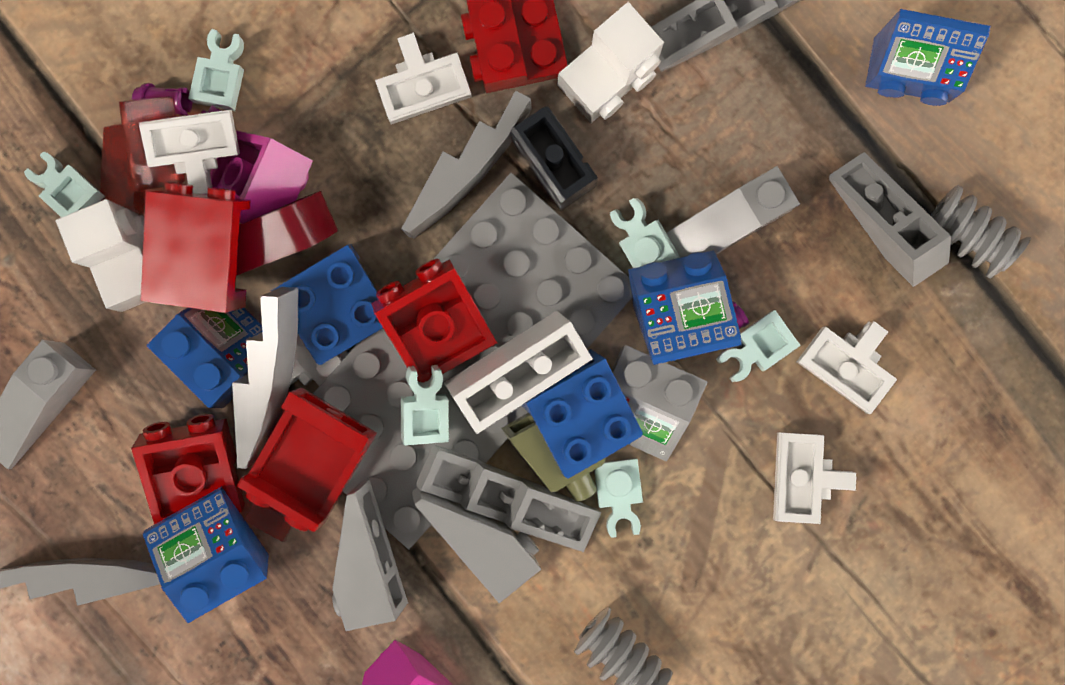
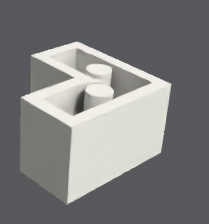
[558,2,664,123]
[55,199,145,312]

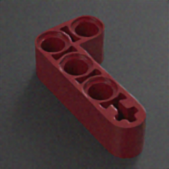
[236,191,339,276]

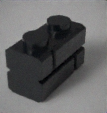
[511,105,598,211]

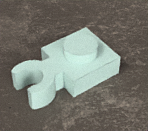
[188,29,244,111]
[24,152,105,218]
[610,198,680,268]
[716,310,801,382]
[401,365,449,445]
[594,458,643,538]

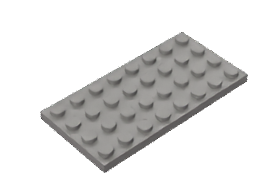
[313,173,632,549]

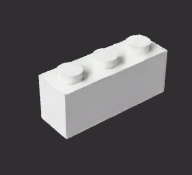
[444,311,592,434]

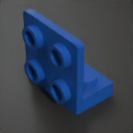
[271,244,383,365]
[522,349,643,478]

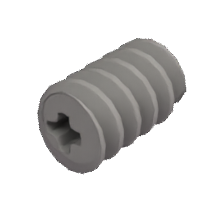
[930,185,1031,278]
[574,607,673,685]

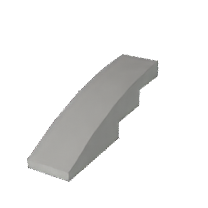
[651,0,800,72]
[401,91,531,239]
[232,287,298,469]
[416,444,601,552]
[0,558,160,606]

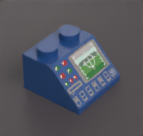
[865,9,991,106]
[628,250,742,365]
[146,308,262,408]
[143,486,269,623]

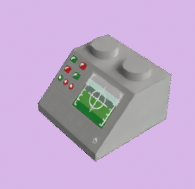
[612,345,708,462]

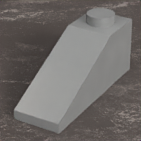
[829,152,951,287]
[667,166,800,258]
[0,340,96,469]
[332,480,408,631]
[412,487,541,603]

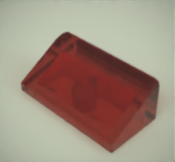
[119,96,185,191]
[100,123,147,214]

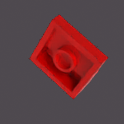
[460,0,568,94]
[372,259,497,383]
[131,414,245,525]

